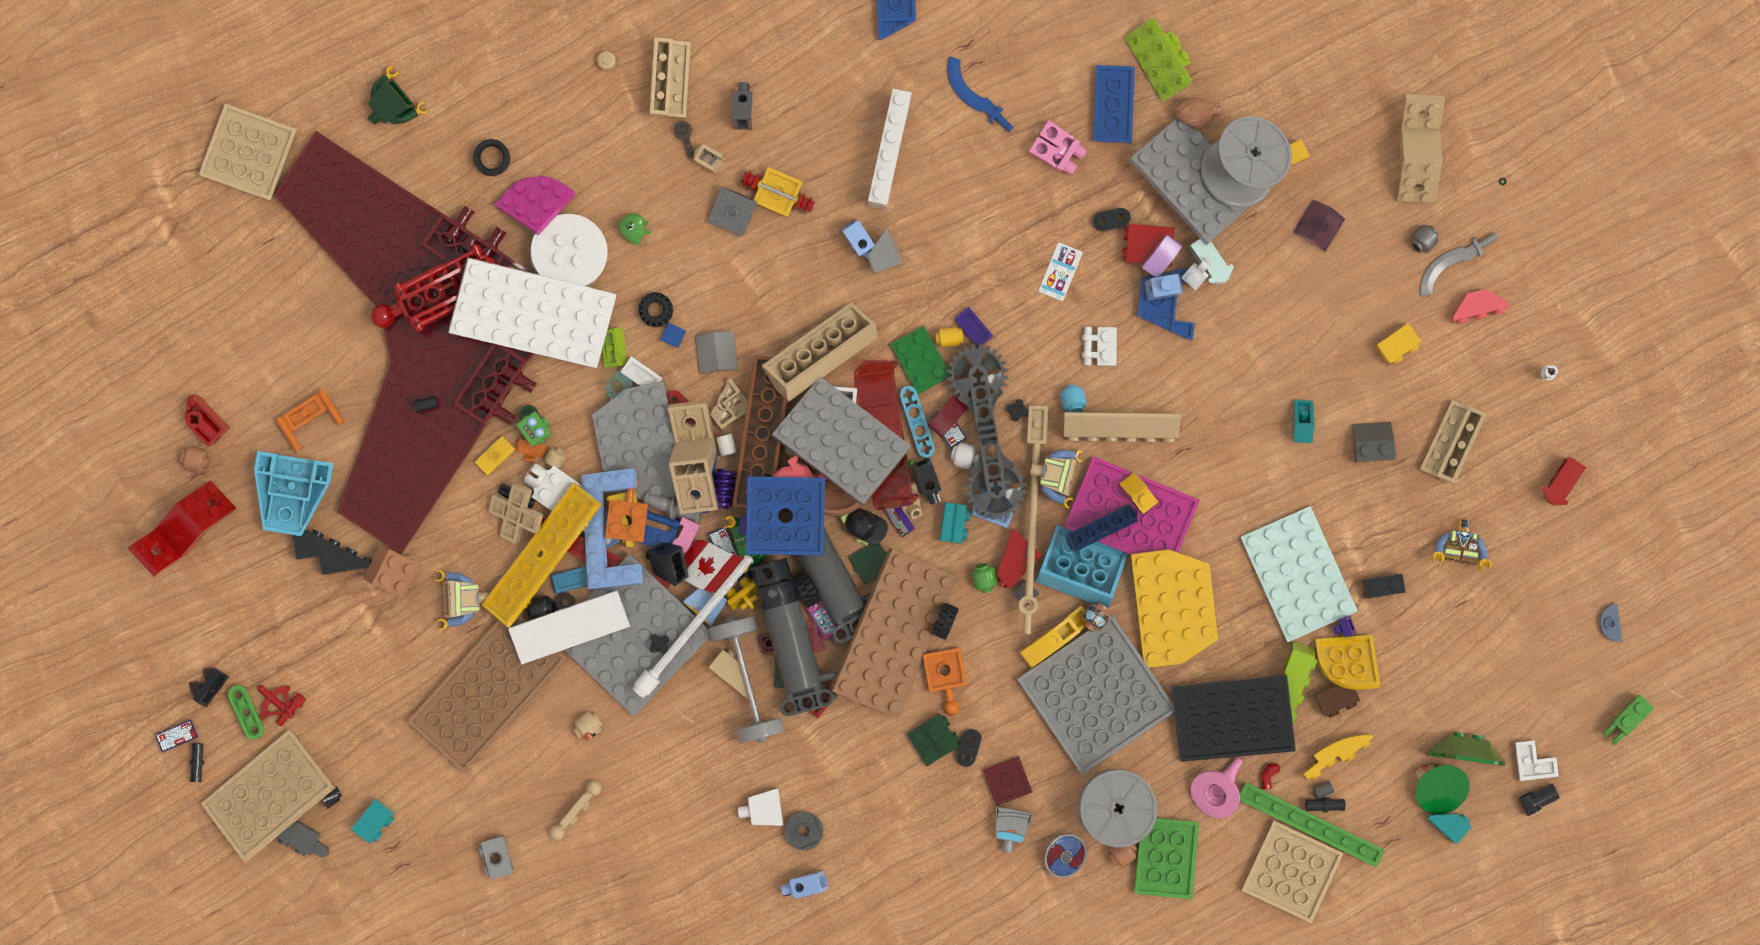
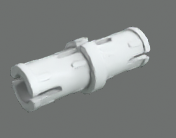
[1540,365,1558,381]

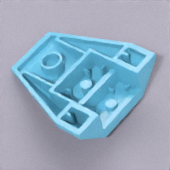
[254,451,334,536]

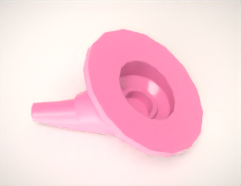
[1191,757,1243,818]

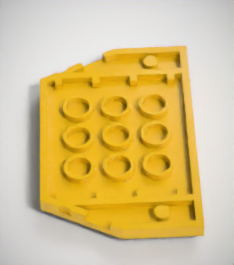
[1130,549,1218,668]

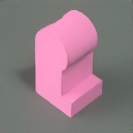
[673,517,701,554]

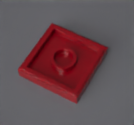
[983,756,1032,806]

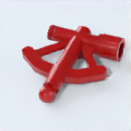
[257,685,306,727]

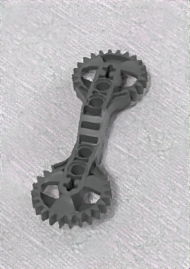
[946,343,1027,520]

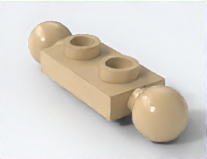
[549,781,602,841]

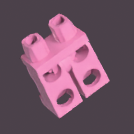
[1028,120,1087,175]

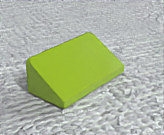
[602,328,627,369]

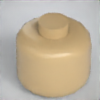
[597,51,617,71]
[544,447,566,468]

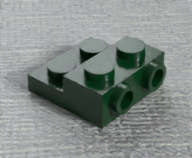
[907,714,960,766]

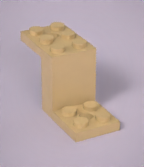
[1397,94,1445,203]
[668,400,719,514]

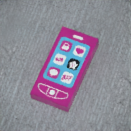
[806,601,839,640]

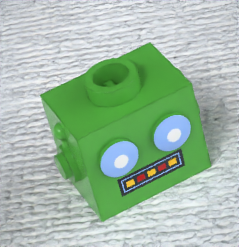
[516,411,552,448]

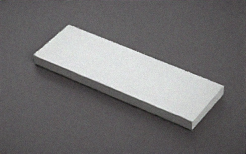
[508,590,631,664]

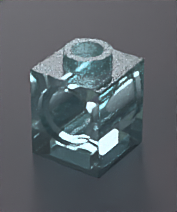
[604,370,634,399]

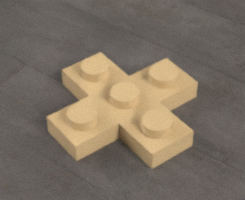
[488,483,543,544]

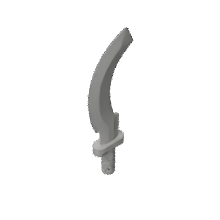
[1420,232,1498,296]

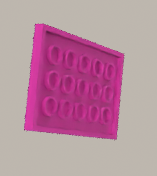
[1064,456,1200,554]

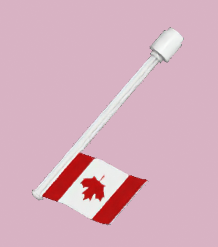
[632,540,754,698]

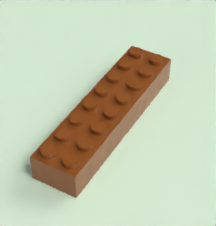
[732,355,788,510]

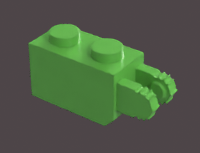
[1602,695,1654,745]

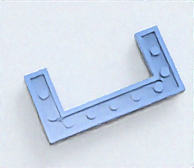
[581,468,643,590]

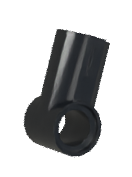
[1518,783,1560,816]

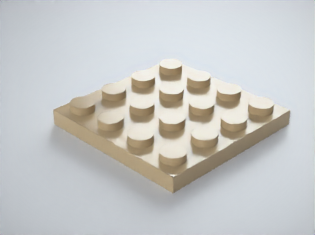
[199,104,298,201]
[1241,820,1344,923]

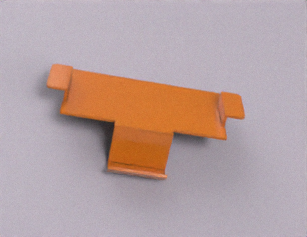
[515,439,549,463]

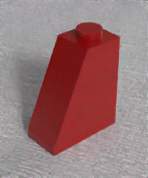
[997,529,1042,589]

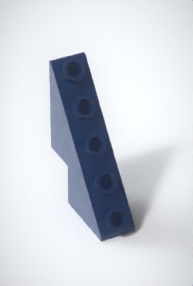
[1064,504,1138,553]

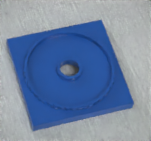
[746,476,825,555]

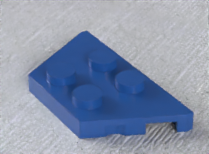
[877,0,916,40]

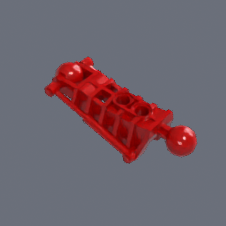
[370,244,497,332]

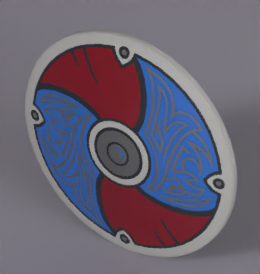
[1044,834,1087,878]

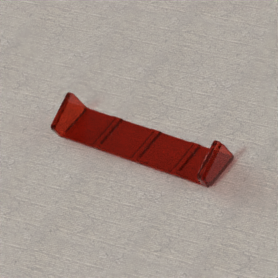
[854,360,919,510]

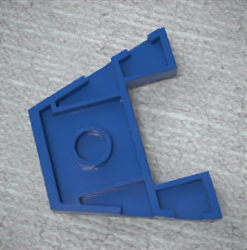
[1137,268,1194,341]

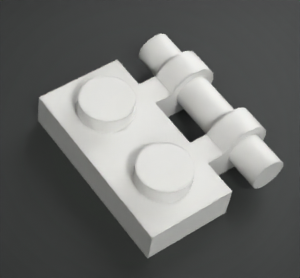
[1082,327,1117,366]

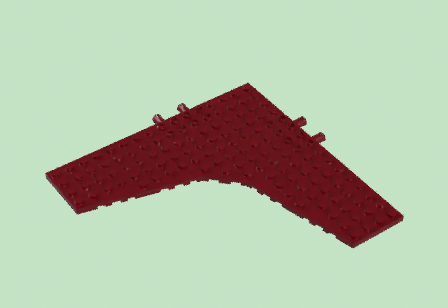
[274,131,537,554]

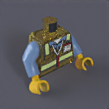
[1431,520,1491,572]

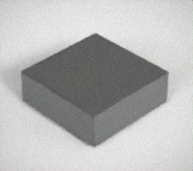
[1013,581,1039,607]

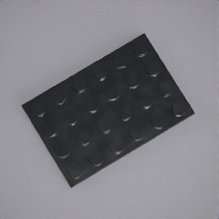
[1171,674,1296,762]

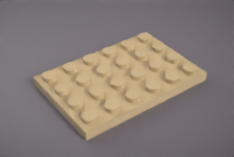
[201,729,335,862]

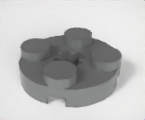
[785,812,823,850]

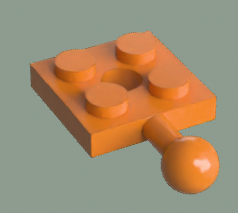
[605,478,648,543]
[923,648,967,716]

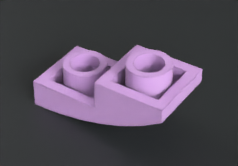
[1142,235,1182,278]

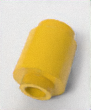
[935,327,964,348]

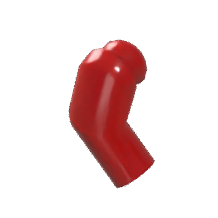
[1261,763,1280,790]

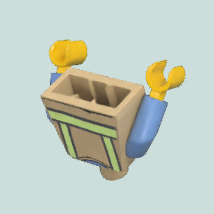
[1030,450,1083,509]
[435,570,489,630]

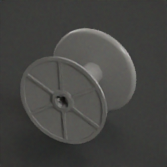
[1201,116,1292,208]
[1078,769,1158,847]

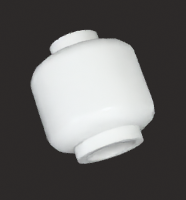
[951,443,979,470]

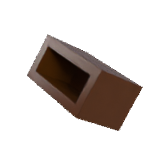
[1314,685,1360,718]

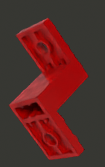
[128,480,236,577]

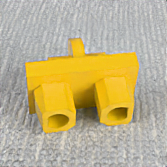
[725,576,759,611]

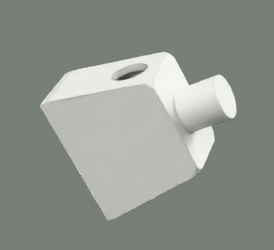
[738,788,783,826]

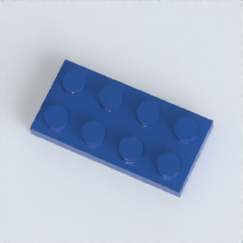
[1093,65,1135,144]

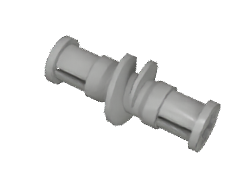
[644,491,703,524]

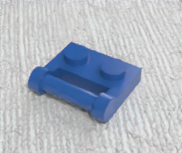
[638,509,681,547]

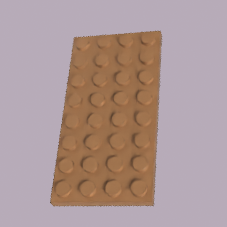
[830,548,957,718]
[407,615,568,773]

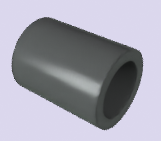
[1313,780,1334,799]

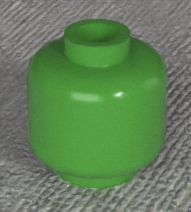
[971,563,998,593]

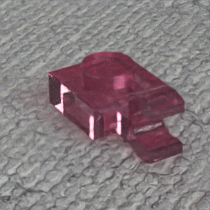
[805,619,826,653]

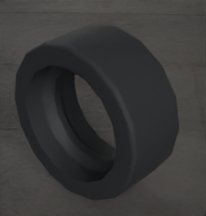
[473,139,511,176]

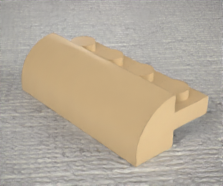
[649,37,691,119]
[1420,400,1487,484]

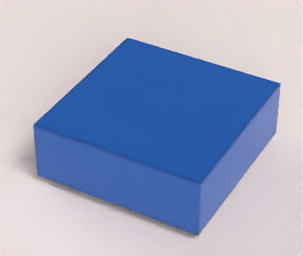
[661,323,686,348]

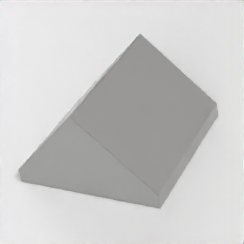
[696,331,738,374]

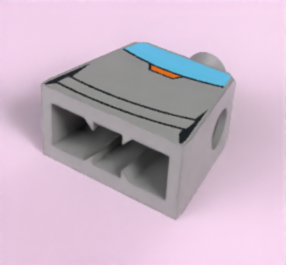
[996,806,1033,853]

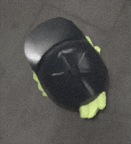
[841,508,888,545]

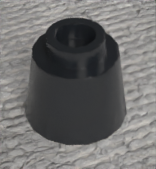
[322,786,342,809]

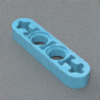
[900,386,935,458]

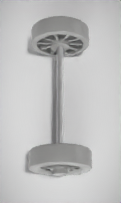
[708,616,785,744]

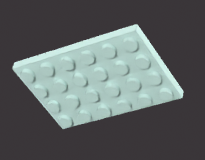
[1240,506,1358,642]

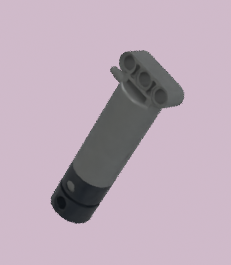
[750,557,837,716]

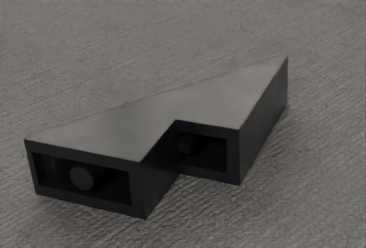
[292,529,372,575]

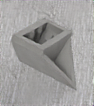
[866,228,905,274]

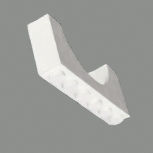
[868,89,912,210]

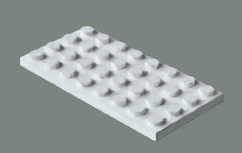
[448,257,616,368]

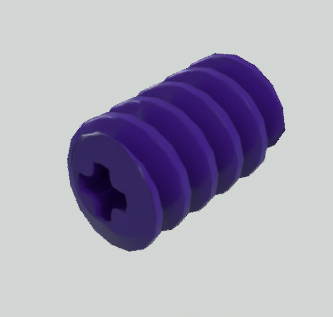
[713,469,737,510]

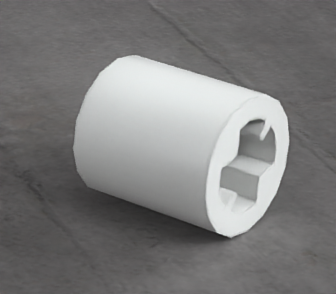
[716,434,737,457]

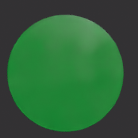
[1416,765,1470,814]

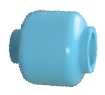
[1060,385,1087,413]

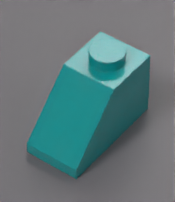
[1292,400,1315,443]
[1426,813,1472,844]

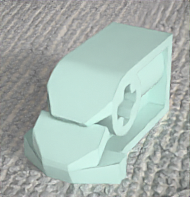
[1188,239,1234,284]

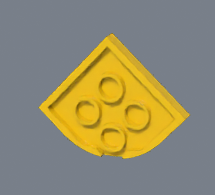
[1315,635,1380,690]

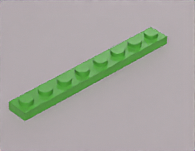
[1239,782,1385,867]

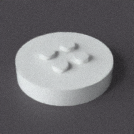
[530,214,608,287]

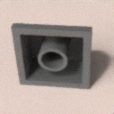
[1352,422,1396,463]

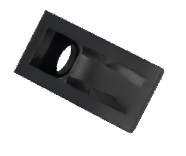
[912,458,941,505]
[646,542,689,586]

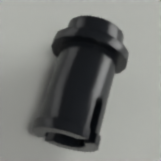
[413,395,439,414]

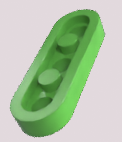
[228,685,265,740]

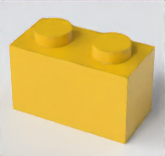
[1375,323,1422,365]

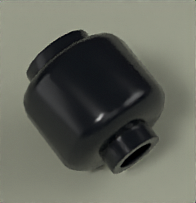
[526,595,556,619]

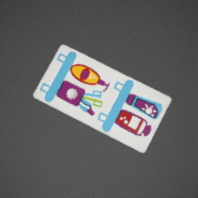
[1039,243,1083,301]

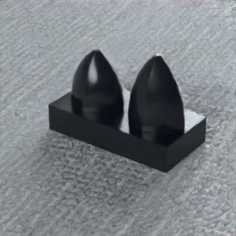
[189,668,229,707]

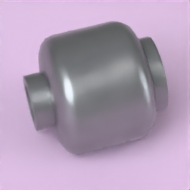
[1410,225,1439,253]

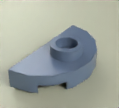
[1599,603,1622,642]

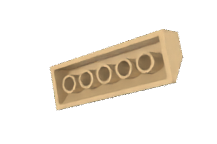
[762,302,878,402]
[1063,412,1181,443]

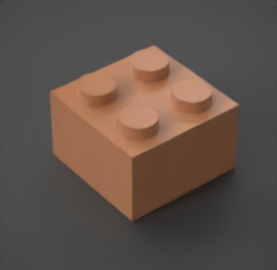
[363,545,420,598]

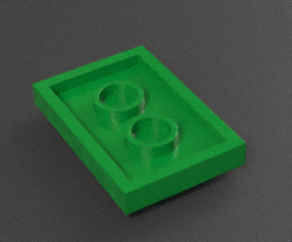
[890,326,951,395]

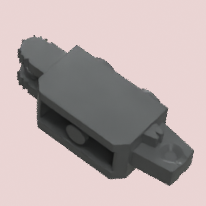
[277,820,330,857]

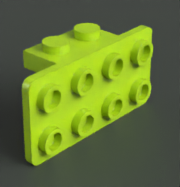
[1125,18,1192,101]

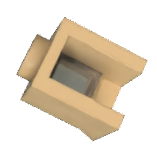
[693,143,726,175]

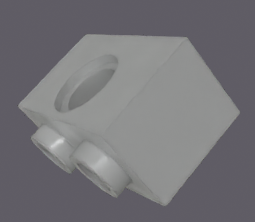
[479,836,515,880]

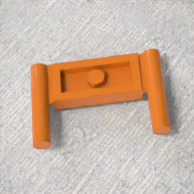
[275,389,344,452]

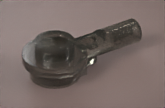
[673,121,694,159]

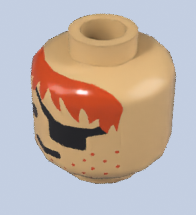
[573,712,603,740]

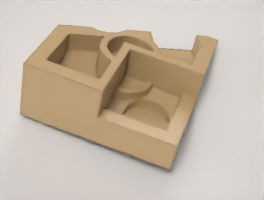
[710,378,748,431]

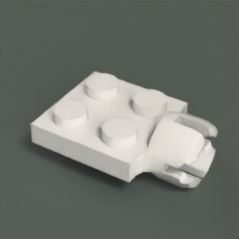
[524,464,582,511]

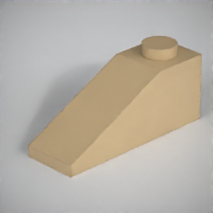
[709,649,757,701]

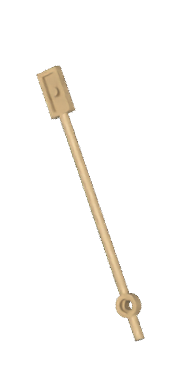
[1019,405,1048,635]

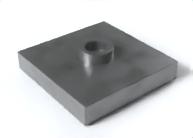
[707,186,757,237]

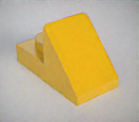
[1119,472,1158,514]

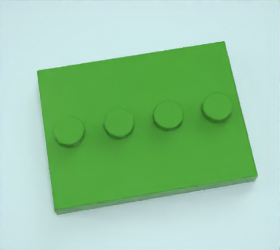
[1134,818,1199,899]

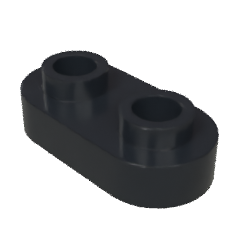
[1093,208,1131,232]
[956,729,981,767]

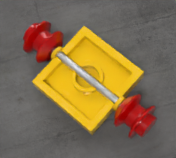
[741,167,815,218]

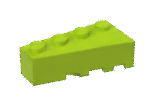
[1281,641,1317,723]

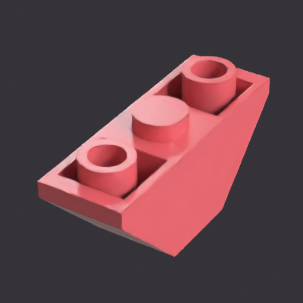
[1451,289,1510,324]

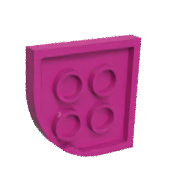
[495,176,575,235]

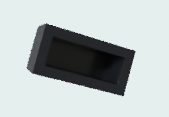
[1362,573,1406,599]

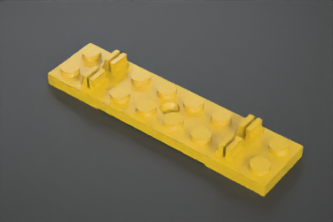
[482,482,602,628]

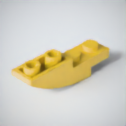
[1020,605,1086,668]
[1302,734,1373,780]

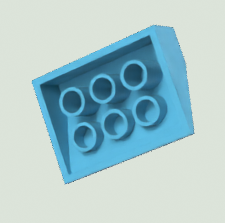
[1036,525,1128,608]

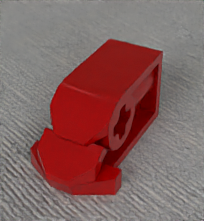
[185,394,230,446]
[1542,457,1587,506]

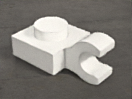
[1181,258,1212,290]

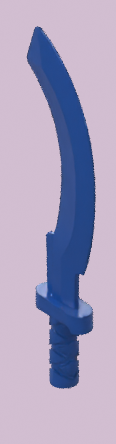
[947,56,1014,132]

